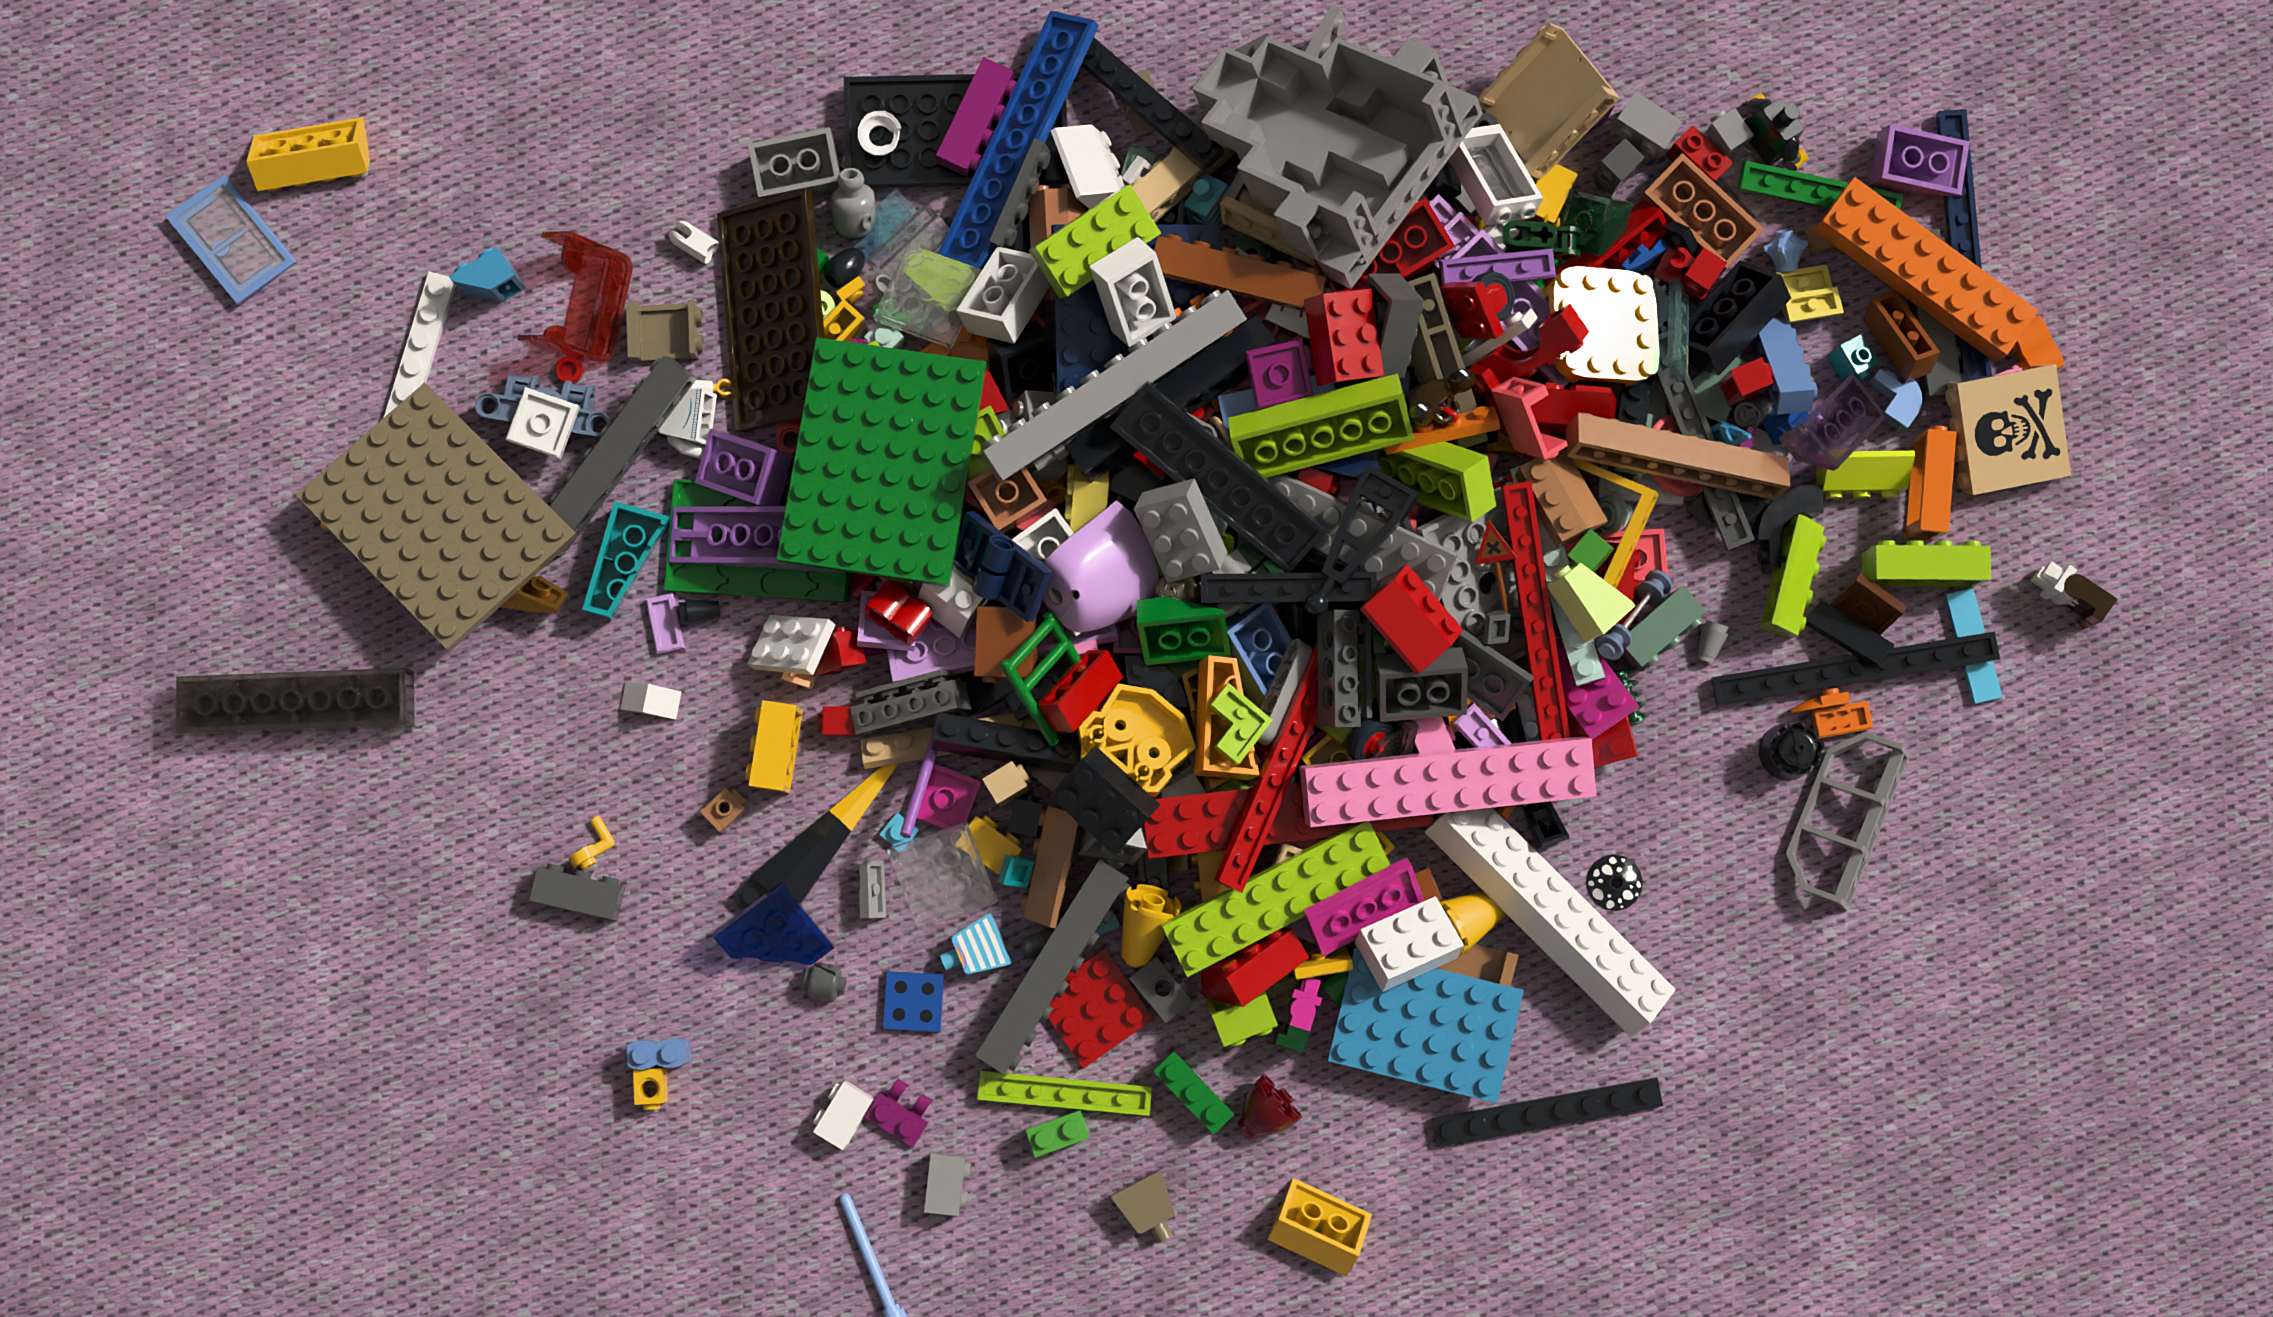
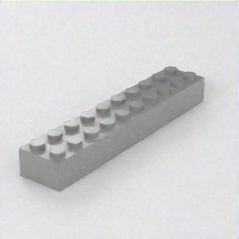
[981,290,1247,483]

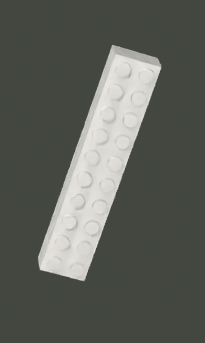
[1425,808,1676,1037]

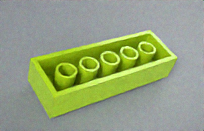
[1228,373,1415,478]
[1351,441,1496,522]

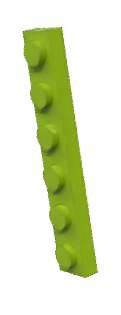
[977,1070,1152,1116]

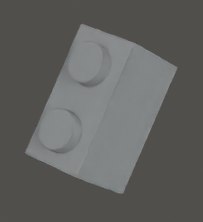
[924,1152,971,1216]

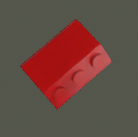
[1360,564,1463,675]

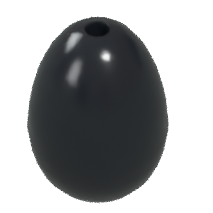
[824,247,865,289]

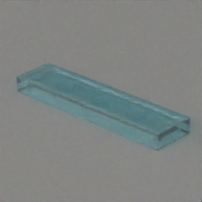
[1667,279,1689,382]

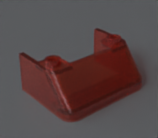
[518,231,633,362]

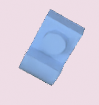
[1867,369,1922,432]

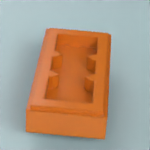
[1810,701,1874,739]

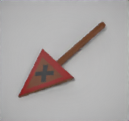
[1475,520,1518,611]

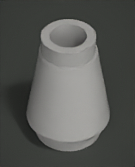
[1697,620,1729,664]

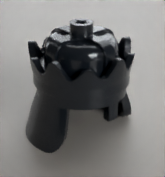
[1759,722,1825,780]

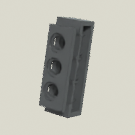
[1317,610,1372,727]
[850,669,971,736]

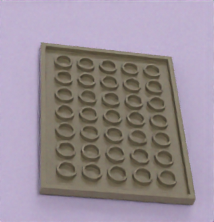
[296,382,578,652]

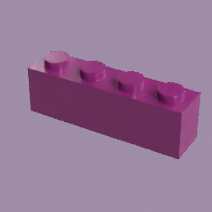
[936,57,1017,177]

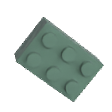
[1620,585,1706,672]

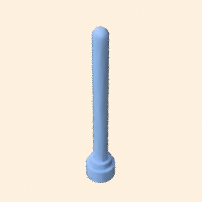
[839,1193,907,1317]

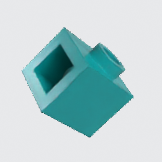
[1827,335,1878,384]

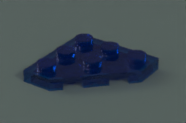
[712,882,834,965]

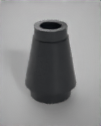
[678,599,721,627]

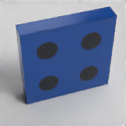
[883,971,944,1032]

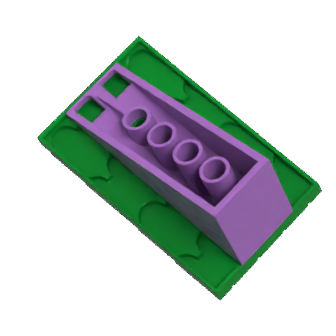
[664,479,852,603]

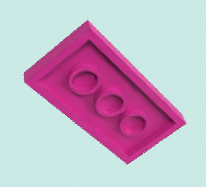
[1556,637,1639,740]
[1303,858,1424,956]

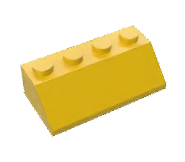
[246,117,370,191]

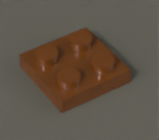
[1830,573,1907,635]

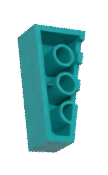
[582,501,670,620]

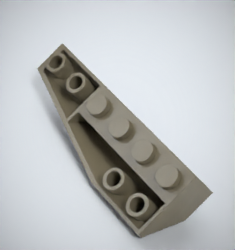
[1408,273,1489,448]

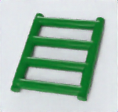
[1000,610,1081,746]

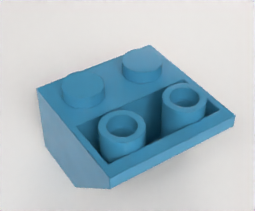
[449,247,526,302]

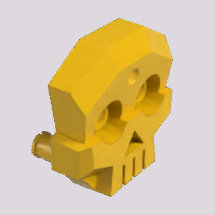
[1077,684,1196,797]

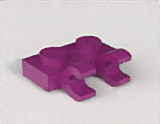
[864,1079,932,1147]

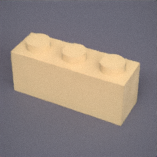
[982,761,1032,808]

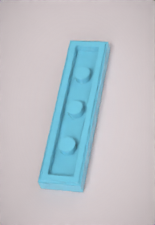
[1943,588,2003,704]

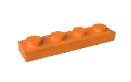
[1384,406,1501,455]

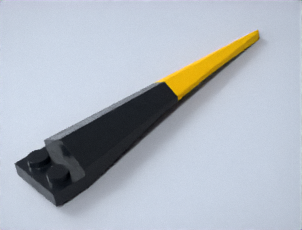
[732,763,899,937]

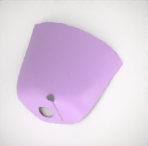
[1043,501,1160,632]

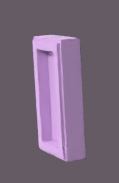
[645,593,685,654]

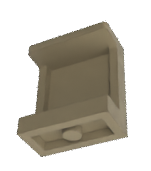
[626,300,704,363]

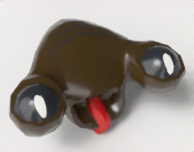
[1407,369,1475,426]

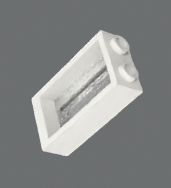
[1448,124,1543,225]

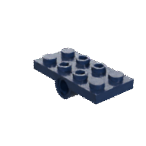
[954,511,1053,622]

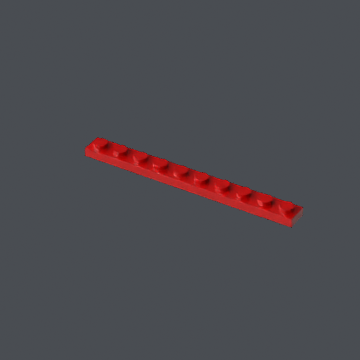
[1500,481,1570,741]
[1214,636,1333,893]

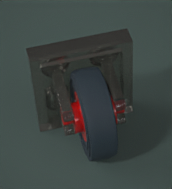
[1346,697,1419,760]

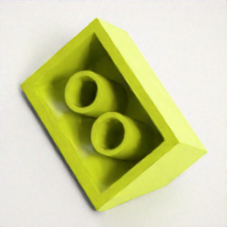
[1816,451,1915,499]

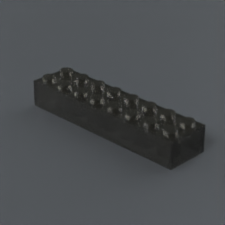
[176,668,415,736]

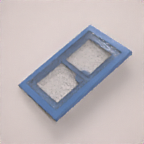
[165,175,297,305]

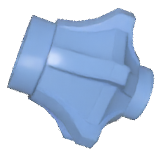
[1763,230,1808,272]

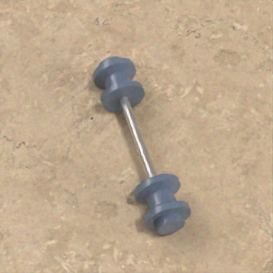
[1595,570,1673,660]

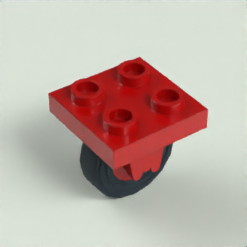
[1440,272,1515,339]

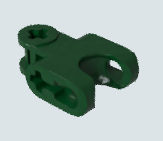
[1501,220,1581,261]

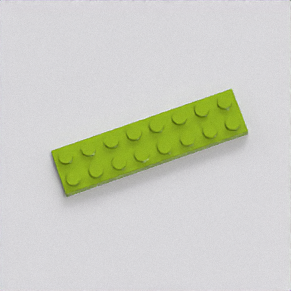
[1160,821,1390,977]

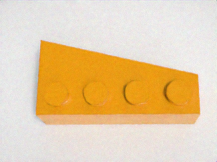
[1194,655,1259,780]

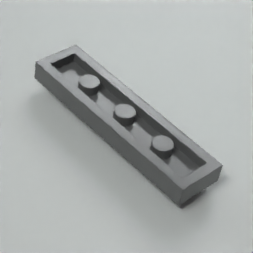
[989,138,1051,249]

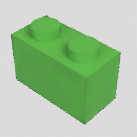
[1026,1109,1090,1158]

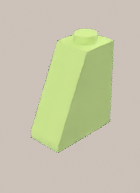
[1547,563,1635,643]

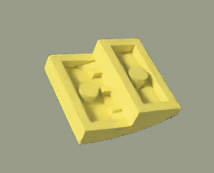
[1776,265,1844,323]

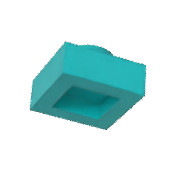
[997,854,1035,888]

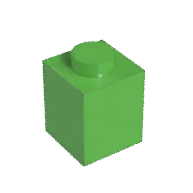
[1568,529,1614,573]

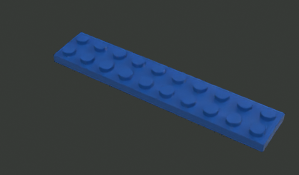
[936,11,1099,271]

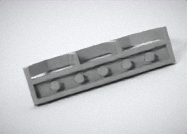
[1786,732,1910,911]

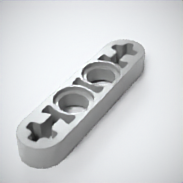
[1257,638,1312,746]

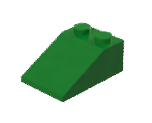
[1137,597,1231,666]

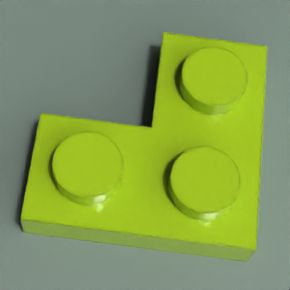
[1208,683,1273,766]

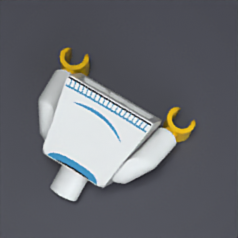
[658,379,731,459]

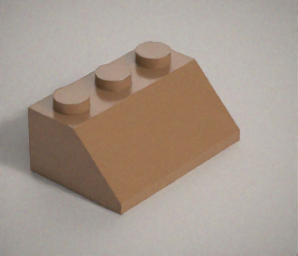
[1515,448,1608,549]

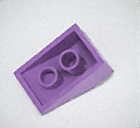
[1869,124,1970,197]
[695,429,793,506]

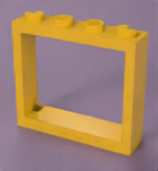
[1571,457,1659,589]

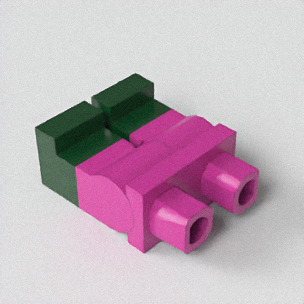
[1272,977,1322,1053]

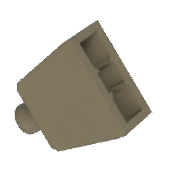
[1111,1168,1175,1244]

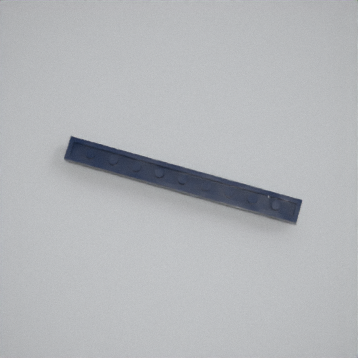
[1936,109,1992,382]

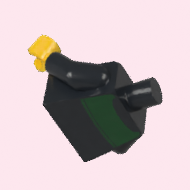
[1744,92,1809,169]

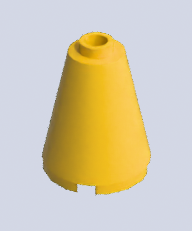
[1121,884,1182,968]
[1439,891,1507,956]

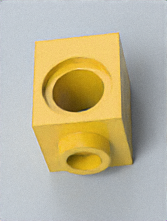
[633,1067,668,1110]

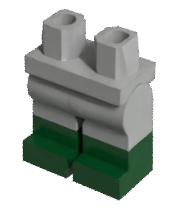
[1199,539,1285,619]

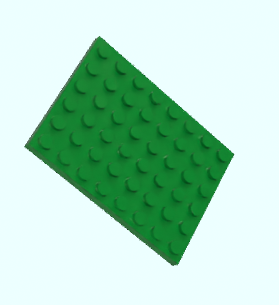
[777,337,987,587]

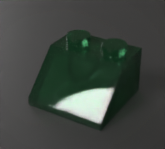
[1561,189,1633,256]

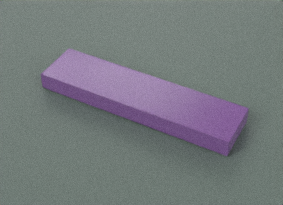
[1439,249,1556,286]

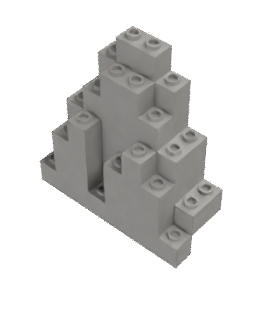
[1192,36,1483,289]

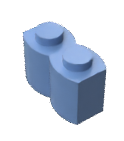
[627,1038,691,1070]

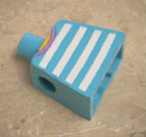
[1184,174,1230,231]
[940,913,1012,975]

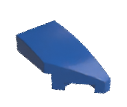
[1619,239,1669,273]

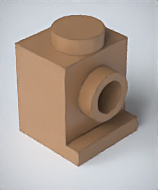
[700,788,748,833]

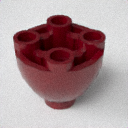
[1238,1074,1302,1139]

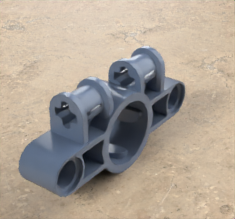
[475,371,613,441]

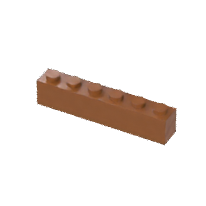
[1154,233,1327,312]

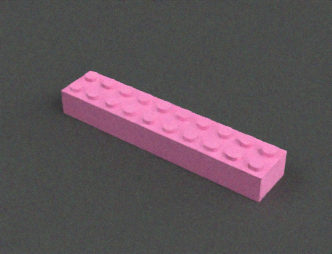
[1299,736,1597,827]

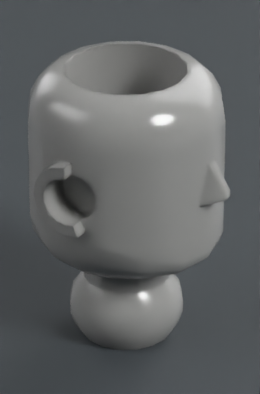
[831,168,877,238]

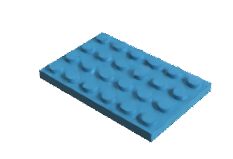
[1327,948,1524,1103]

